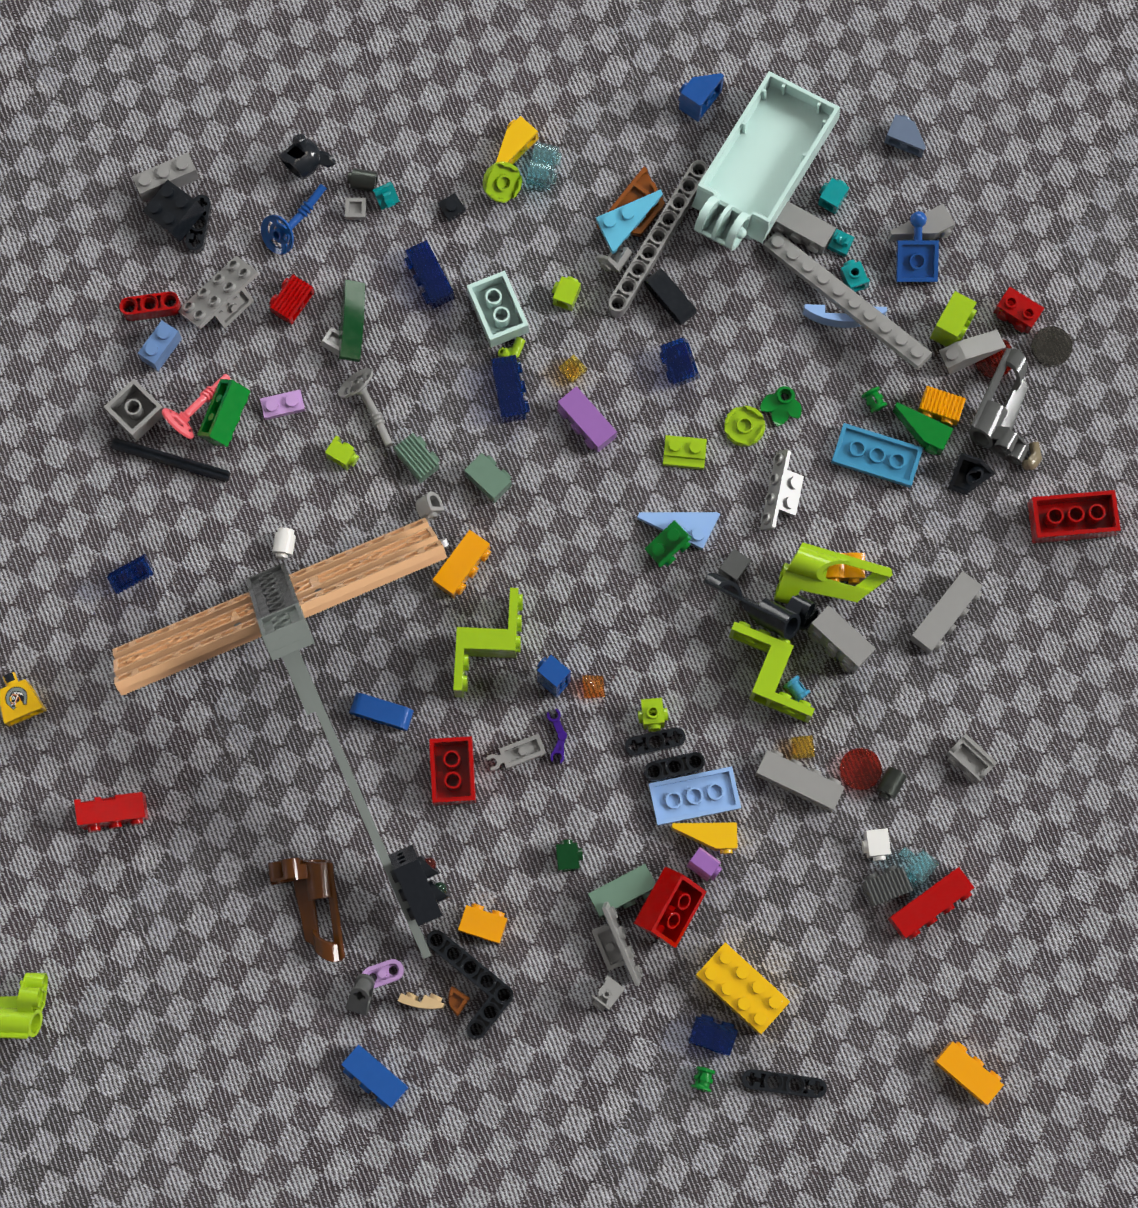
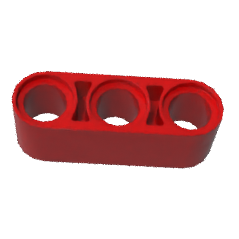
[119,291,182,321]

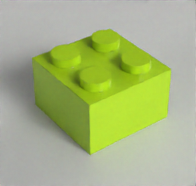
[930,291,977,347]

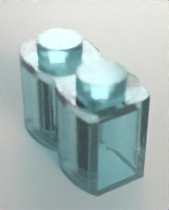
[526,142,562,190]

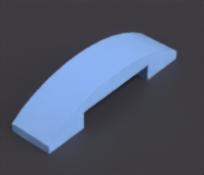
[803,304,887,328]

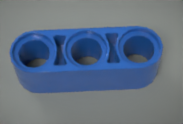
[349,692,414,731]

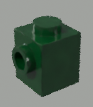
[556,840,583,873]

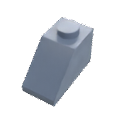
[884,114,926,158]

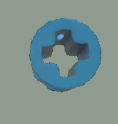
[783,675,810,702]

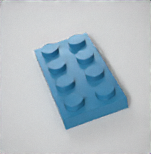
[831,423,923,488]

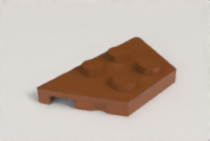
[597,166,665,237]

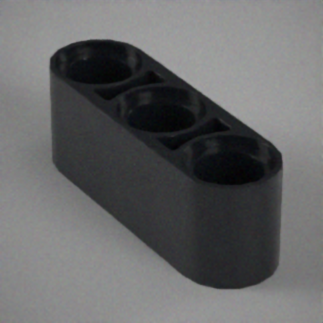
[644,268,697,326]
[644,752,705,783]

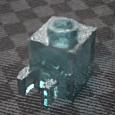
[898,847,940,885]

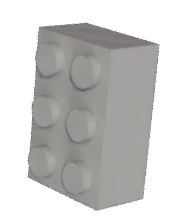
[807,605,876,674]

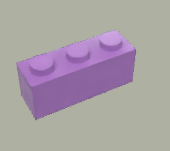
[557,386,617,453]

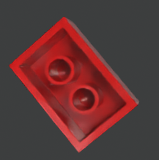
[429,736,476,806]
[634,867,707,948]

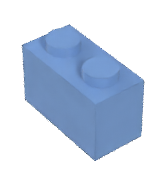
[138,320,182,371]

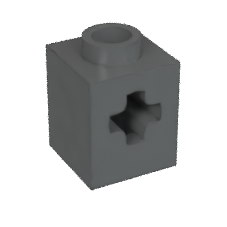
[718,549,751,583]

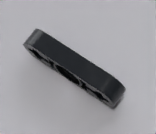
[185,195,212,254]
[625,727,686,757]

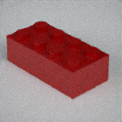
[1027,490,1121,543]

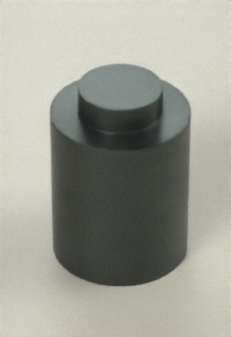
[347,168,378,192]
[876,767,907,801]

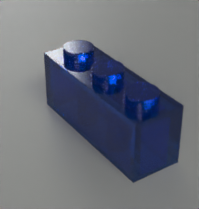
[404,240,455,309]
[491,355,530,423]

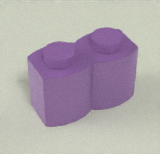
[687,847,722,882]

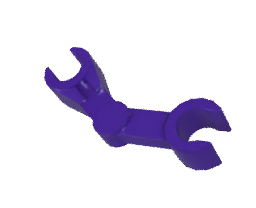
[547,709,567,764]

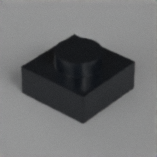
[438,193,466,222]

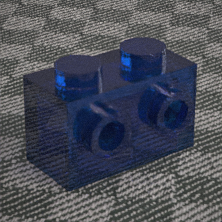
[660,337,700,387]

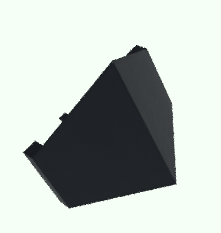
[948,453,996,495]

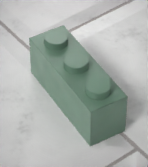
[588,864,656,919]

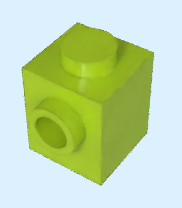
[552,276,581,311]

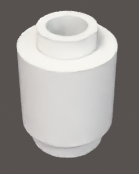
[272,527,296,560]

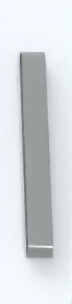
[608,160,708,318]

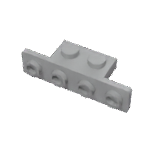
[760,449,804,531]
[592,901,643,986]

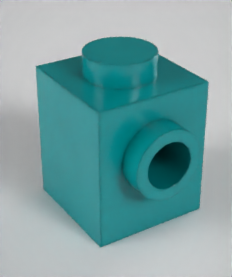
[818,178,850,214]

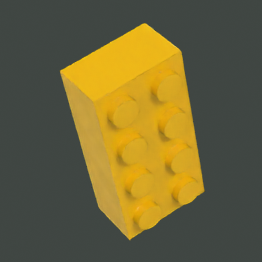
[695,942,790,1035]

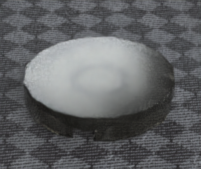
[1031,326,1073,367]

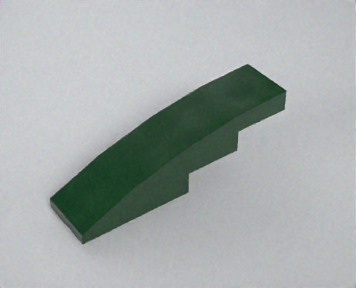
[339,279,365,362]

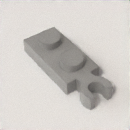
[486,734,546,771]

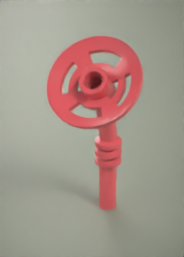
[161,374,230,439]

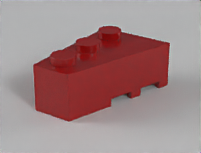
[74,792,149,833]

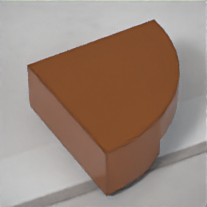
[448,986,470,1016]

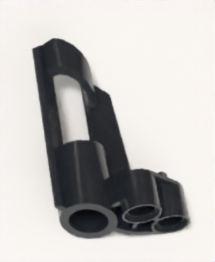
[703,573,819,640]

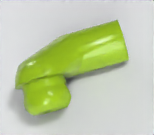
[498,337,526,361]

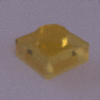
[558,354,587,384]
[791,735,815,759]

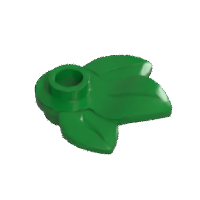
[760,386,802,426]

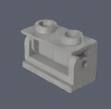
[946,734,997,784]
[591,975,625,1012]

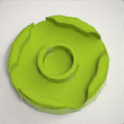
[483,161,522,203]
[724,406,765,447]

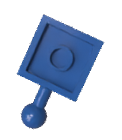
[896,211,939,282]

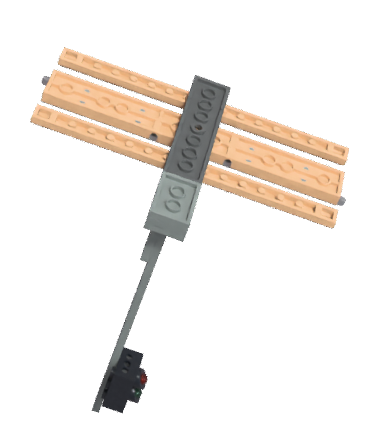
[109,518,451,959]

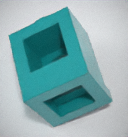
[840,260,870,292]

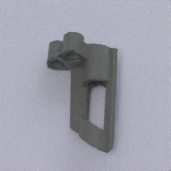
[969,348,1029,465]

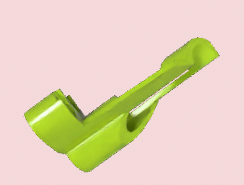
[0,973,48,1039]

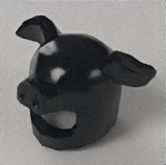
[279,134,336,180]

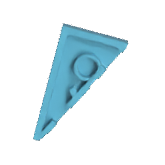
[596,189,663,254]

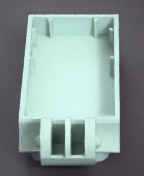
[691,71,840,251]

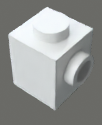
[862,828,891,861]

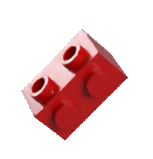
[993,287,1044,334]

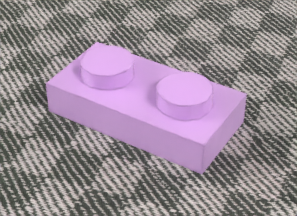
[260,390,305,420]

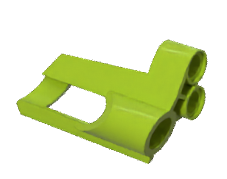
[774,542,893,604]

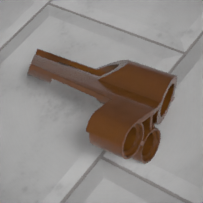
[268,858,345,962]

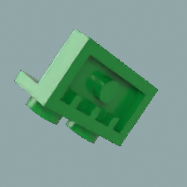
[645,520,692,568]

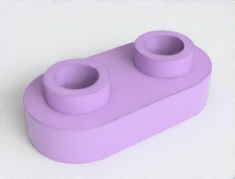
[362,959,404,989]

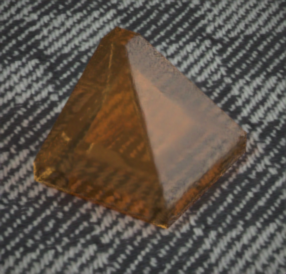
[582,675,605,699]

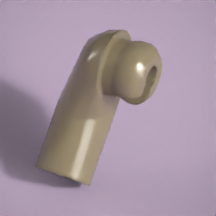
[1022,442,1042,471]

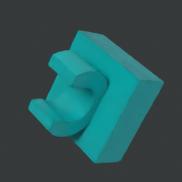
[373,181,400,210]
[827,229,855,257]

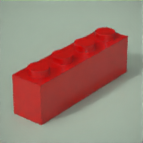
[888,867,975,940]

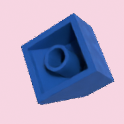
[678,73,724,122]

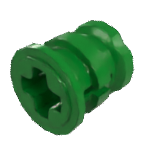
[861,387,888,414]
[690,1066,716,1093]

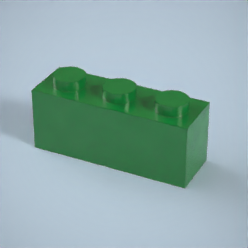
[197,379,250,447]

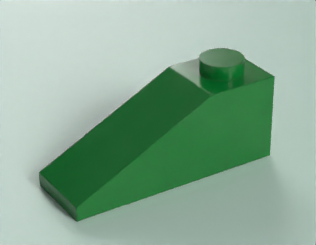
[893,402,953,455]

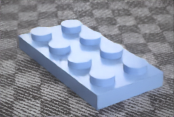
[648,766,741,826]

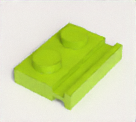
[663,435,707,470]

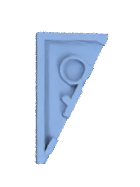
[637,512,720,550]

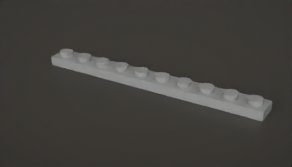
[763,231,932,370]

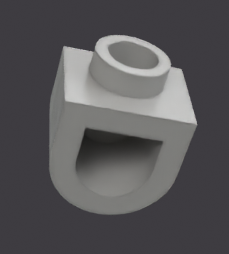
[416,492,445,521]

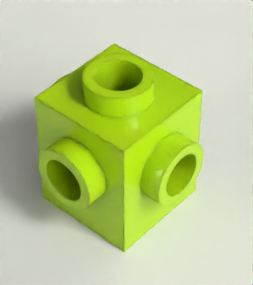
[638,698,669,732]

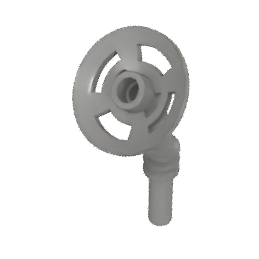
[338,368,393,448]

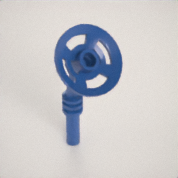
[261,184,327,255]

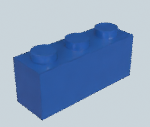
[537,655,571,698]
[341,1044,409,1108]

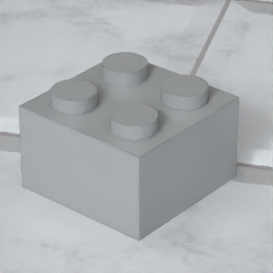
[104,379,163,442]

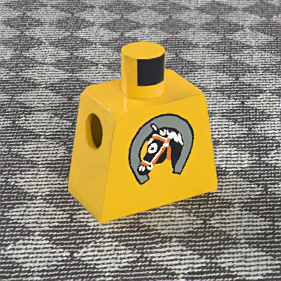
[0,672,46,727]

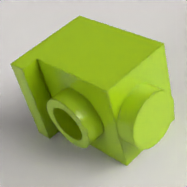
[325,435,359,470]

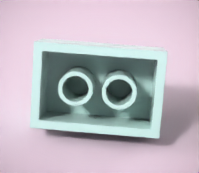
[467,271,529,348]

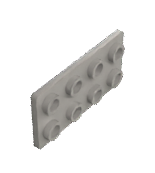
[178,256,259,329]

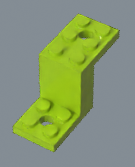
[453,588,523,698]
[729,621,815,723]

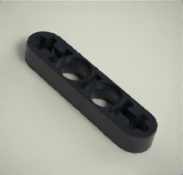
[741,1069,827,1098]

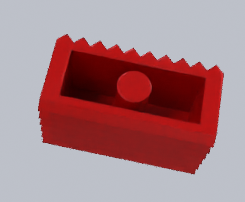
[269,274,315,325]

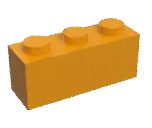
[433,530,491,598]
[933,1041,1004,1105]

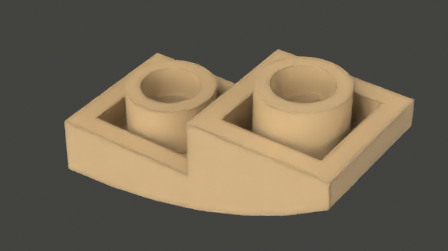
[398,992,445,1010]

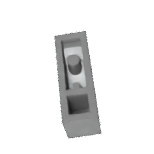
[888,204,955,241]
[939,330,1006,375]

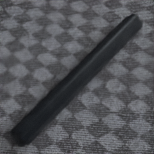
[111,438,231,482]

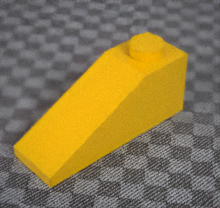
[496,116,538,164]
[671,822,738,855]

